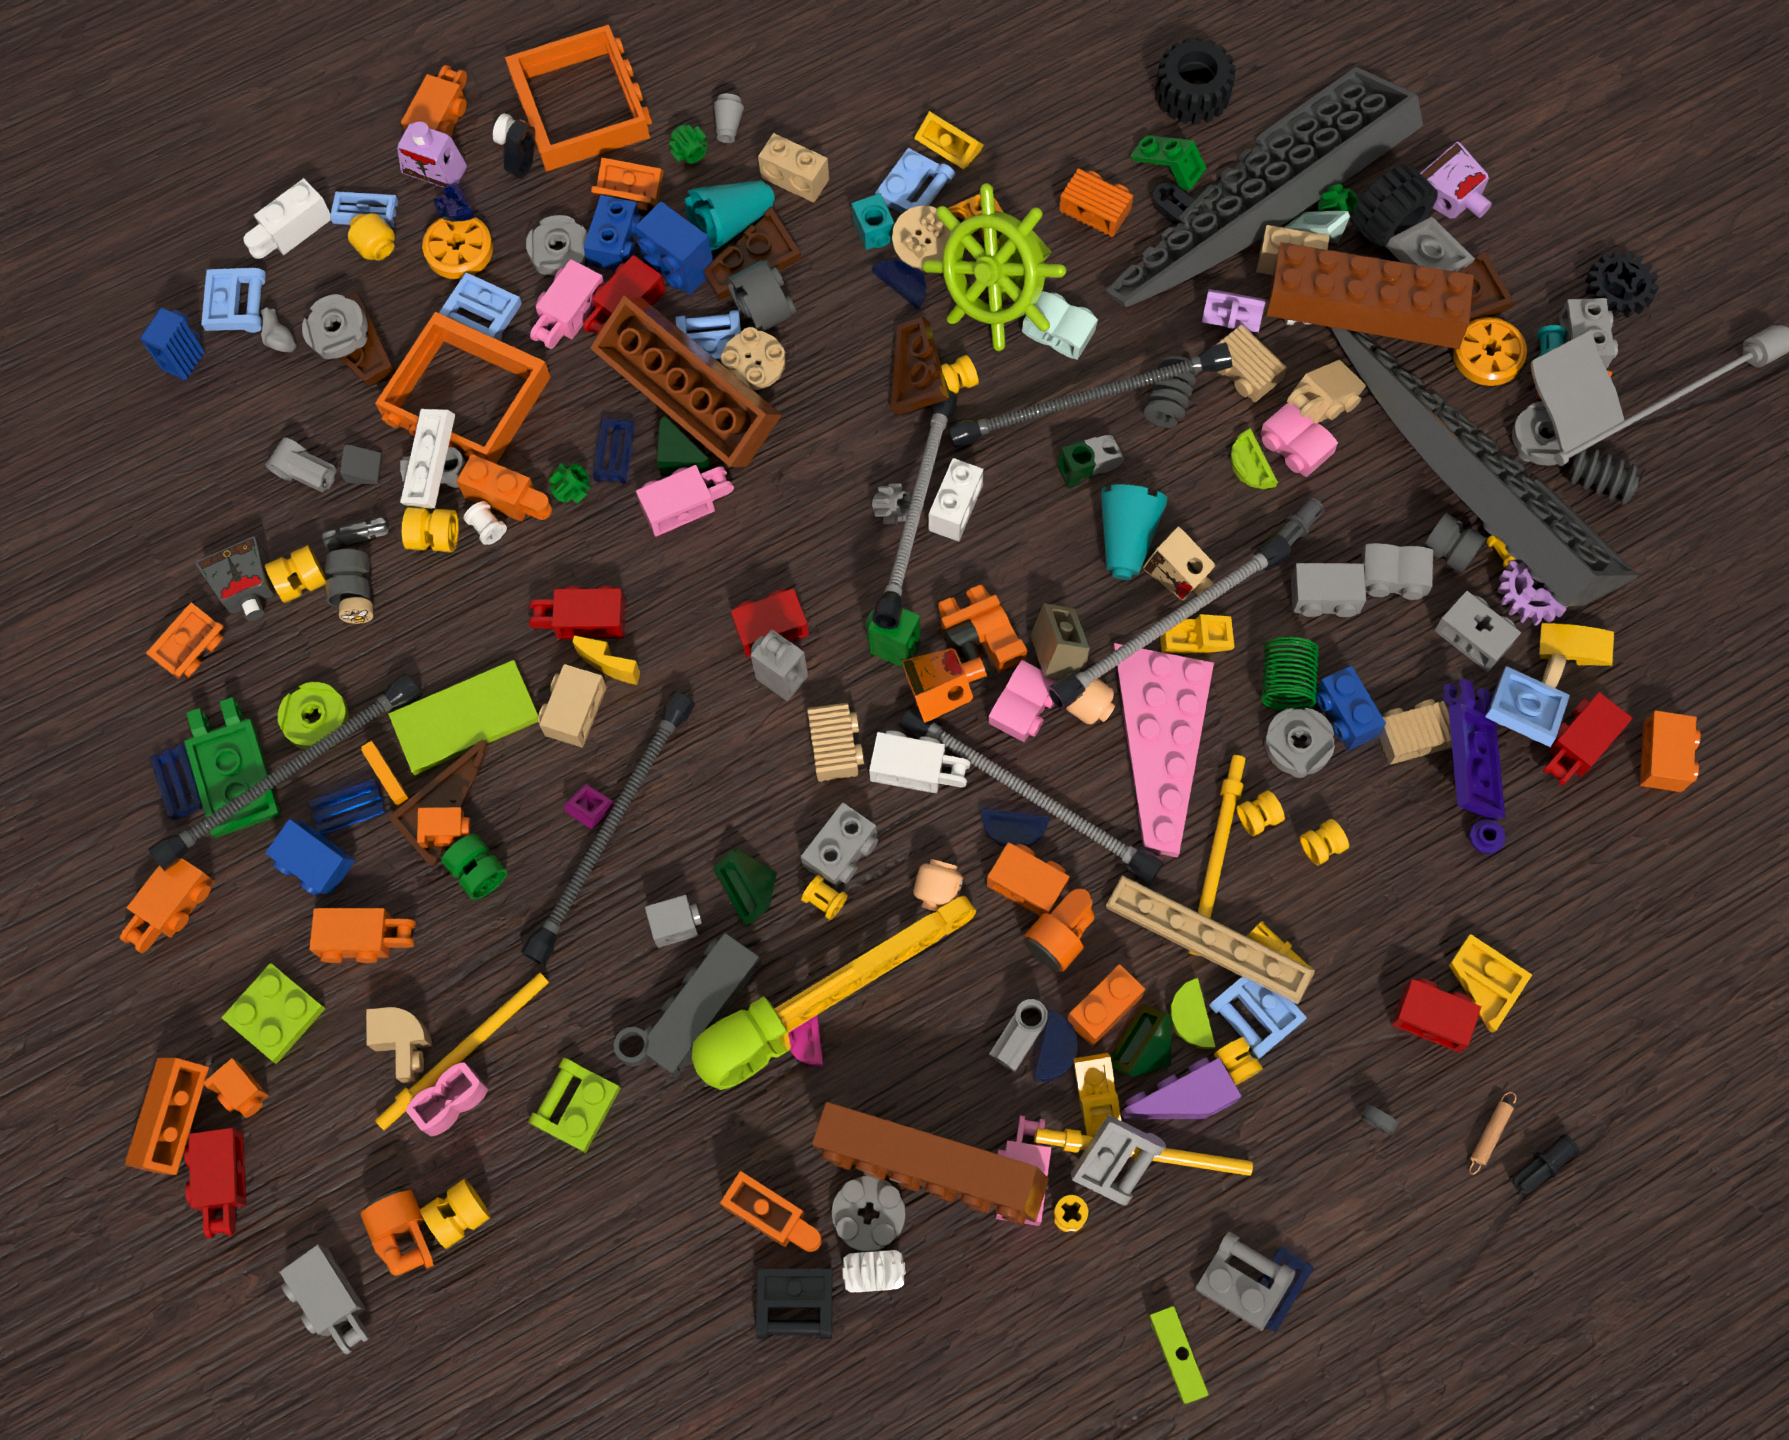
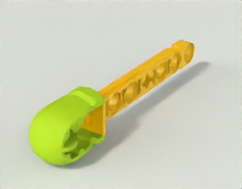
[691,896,976,1090]

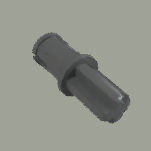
[1278,498,1325,546]

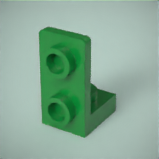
[1130,135,1207,190]

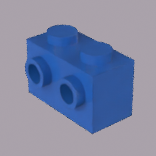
[583,195,643,270]
[1316,665,1386,751]
[265,819,356,896]

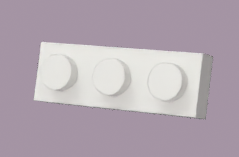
[400,409,455,508]

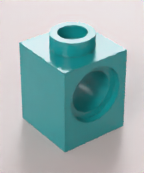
[851,193,894,250]

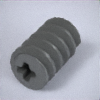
[1144,356,1199,428]
[1567,448,1645,506]

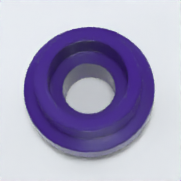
[1469,819,1506,854]

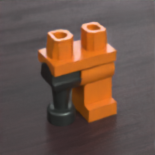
[938,584,1027,683]

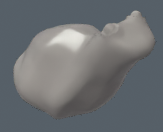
[261,307,297,353]

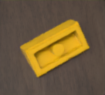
[914,111,984,170]

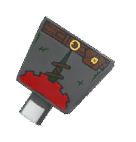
[195,536,274,621]

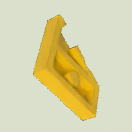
[1449,934,1532,1033]

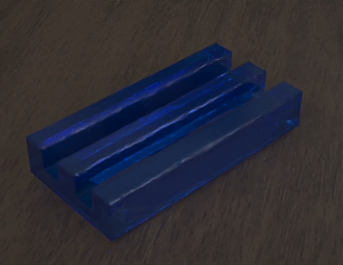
[593,418,635,484]
[150,744,203,820]
[308,778,386,835]
[1259,1246,1314,1332]

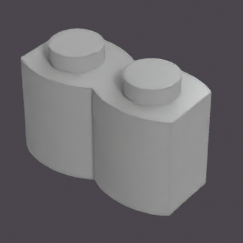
[1361,543,1433,600]

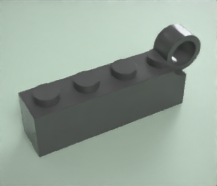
[614,933,762,1080]

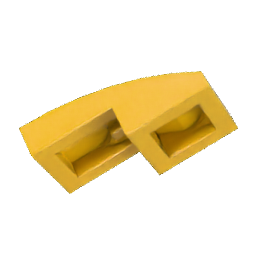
[1160,614,1235,654]
[1539,623,1614,666]
[572,636,640,685]
[1073,1053,1121,1136]

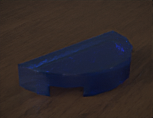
[434,182,475,222]
[872,260,927,309]
[981,808,1050,847]
[1034,1010,1078,1082]

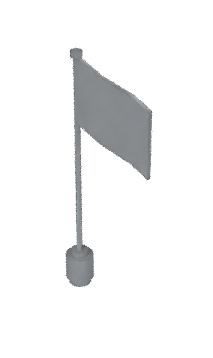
[1531,325,1789,466]

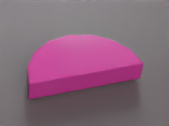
[788,1015,823,1067]

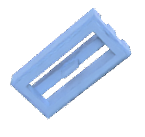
[330,191,398,227]

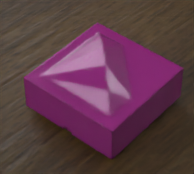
[564,784,614,829]

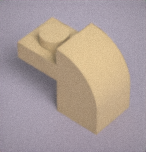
[366,1007,432,1084]

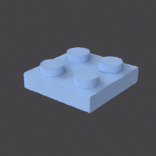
[1486,666,1570,747]

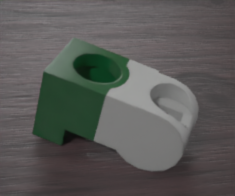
[1056,435,1124,488]

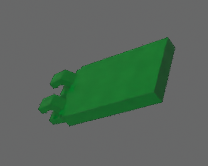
[184,697,282,838]

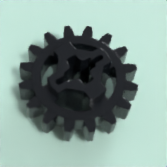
[1585,250,1659,318]

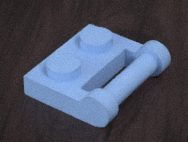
[875,148,955,214]
[201,268,266,333]
[439,272,522,341]
[676,310,741,363]
[1209,977,1307,1060]

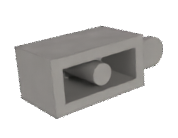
[750,629,808,702]
[279,1244,370,1355]

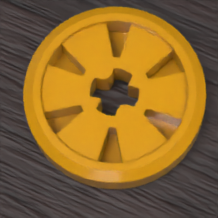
[422,213,493,279]
[1453,317,1527,386]

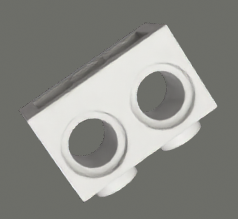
[929,458,984,541]

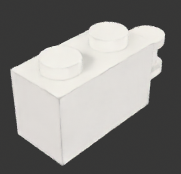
[244,178,331,259]
[869,731,970,794]

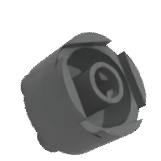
[726,260,796,332]

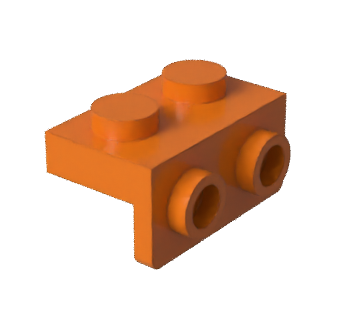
[591,158,664,211]
[146,602,224,680]

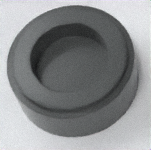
[1360,1104,1399,1135]

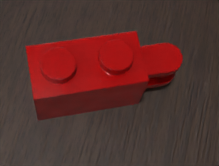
[583,255,666,338]
[529,585,626,639]
[1543,692,1633,786]
[184,1128,247,1239]

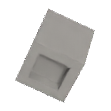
[645,895,702,948]

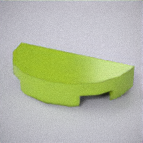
[1230,428,1278,489]
[1170,978,1215,1049]

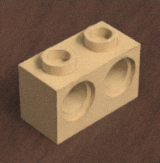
[758,133,829,202]

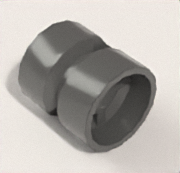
[1423,512,1487,574]
[325,549,370,608]

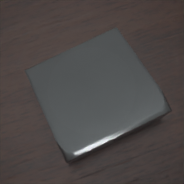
[340,445,382,484]

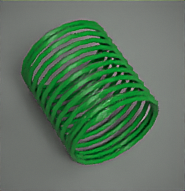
[1261,636,1319,711]

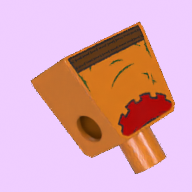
[901,648,987,723]

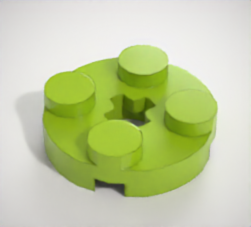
[277,682,349,749]

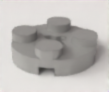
[526,215,588,276]
[302,294,368,360]
[1512,401,1560,466]
[1264,708,1335,778]
[832,1176,906,1252]

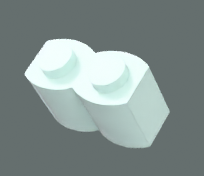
[1022,291,1098,360]

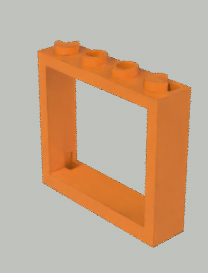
[505,24,653,172]
[375,312,551,464]

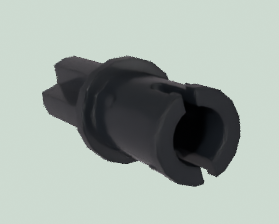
[1512,1134,1580,1195]

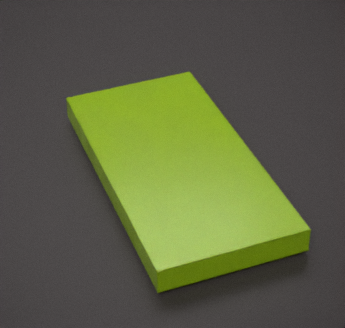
[388,660,538,775]

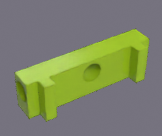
[1149,1306,1209,1405]

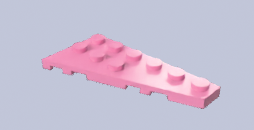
[1113,643,1214,858]

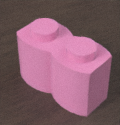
[1260,403,1338,477]
[989,660,1058,742]
[406,1062,488,1137]

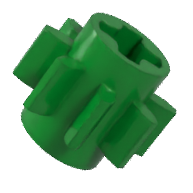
[669,125,708,164]
[1318,184,1358,223]
[548,463,591,504]

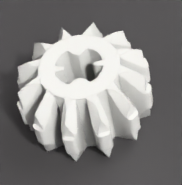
[842,1250,906,1292]

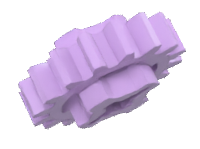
[1497,560,1568,625]

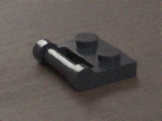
[756,1269,833,1339]

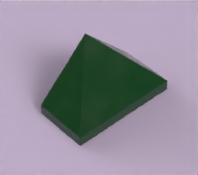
[713,849,777,927]
[1110,1004,1171,1077]

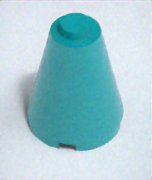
[685,180,775,251]
[1101,484,1168,580]

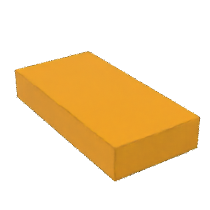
[361,740,410,808]

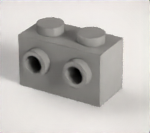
[1559,298,1618,369]
[801,802,878,889]

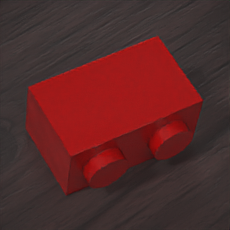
[730,588,809,658]
[1391,978,1482,1053]

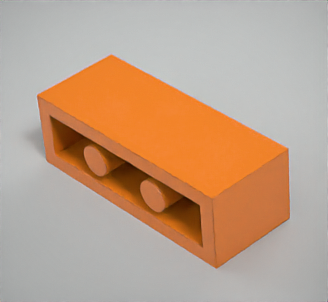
[124,1058,209,1175]

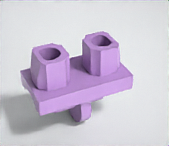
[1202,289,1266,333]

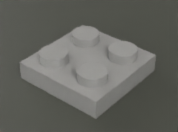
[1386,217,1475,272]

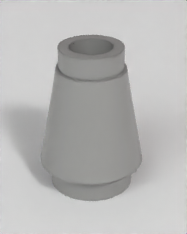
[714,93,744,143]

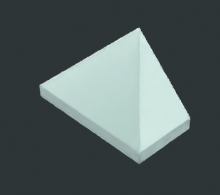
[1284,211,1350,244]

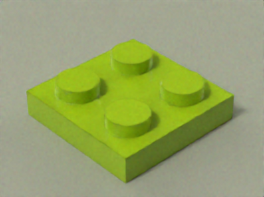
[221,963,325,1064]

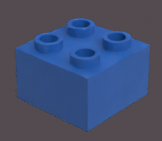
[635,201,713,295]

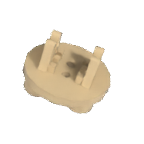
[892,205,952,271]
[721,327,785,390]

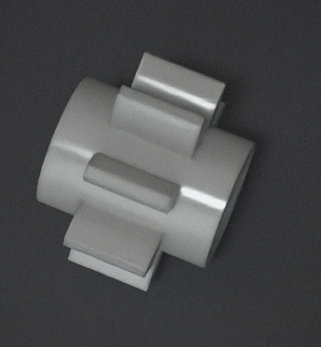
[872,483,912,524]

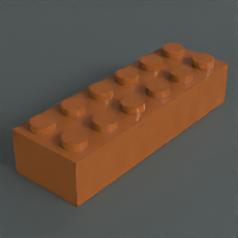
[1266,242,1474,349]
[590,295,782,467]
[812,1102,1049,1225]

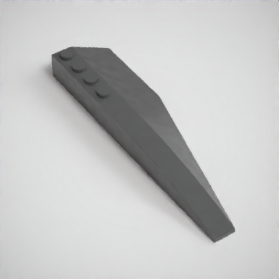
[1106,67,1423,308]
[1331,327,1639,606]

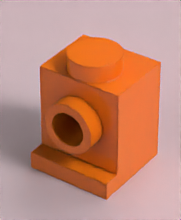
[417,807,470,848]
[203,1058,269,1118]

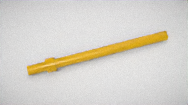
[1189,755,1246,956]
[375,972,549,1131]
[1034,1128,1253,1176]

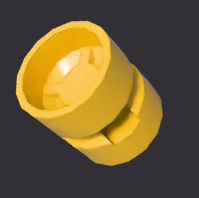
[402,507,459,552]
[265,545,327,603]
[420,1178,491,1249]

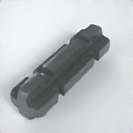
[323,516,389,549]

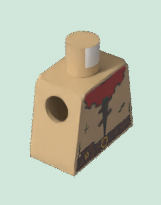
[1143,526,1215,600]

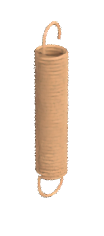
[1469,1092,1516,1175]

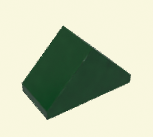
[657,416,711,476]

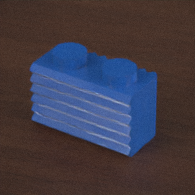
[139,308,206,380]

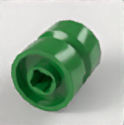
[441,834,508,900]

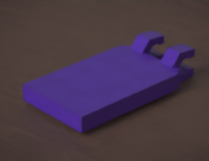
[1444,679,1506,821]

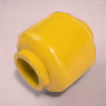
[347,213,395,261]

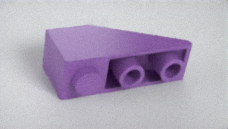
[1121,1057,1242,1119]

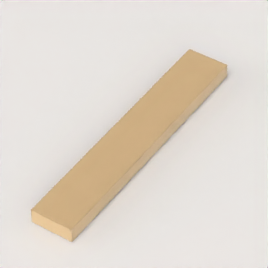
[1106,875,1315,1005]

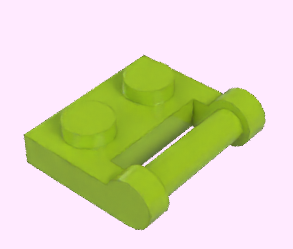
[528,1057,621,1153]

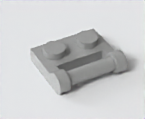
[1071,1114,1166,1205]
[1195,1232,1295,1331]

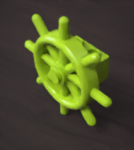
[922,183,1066,351]

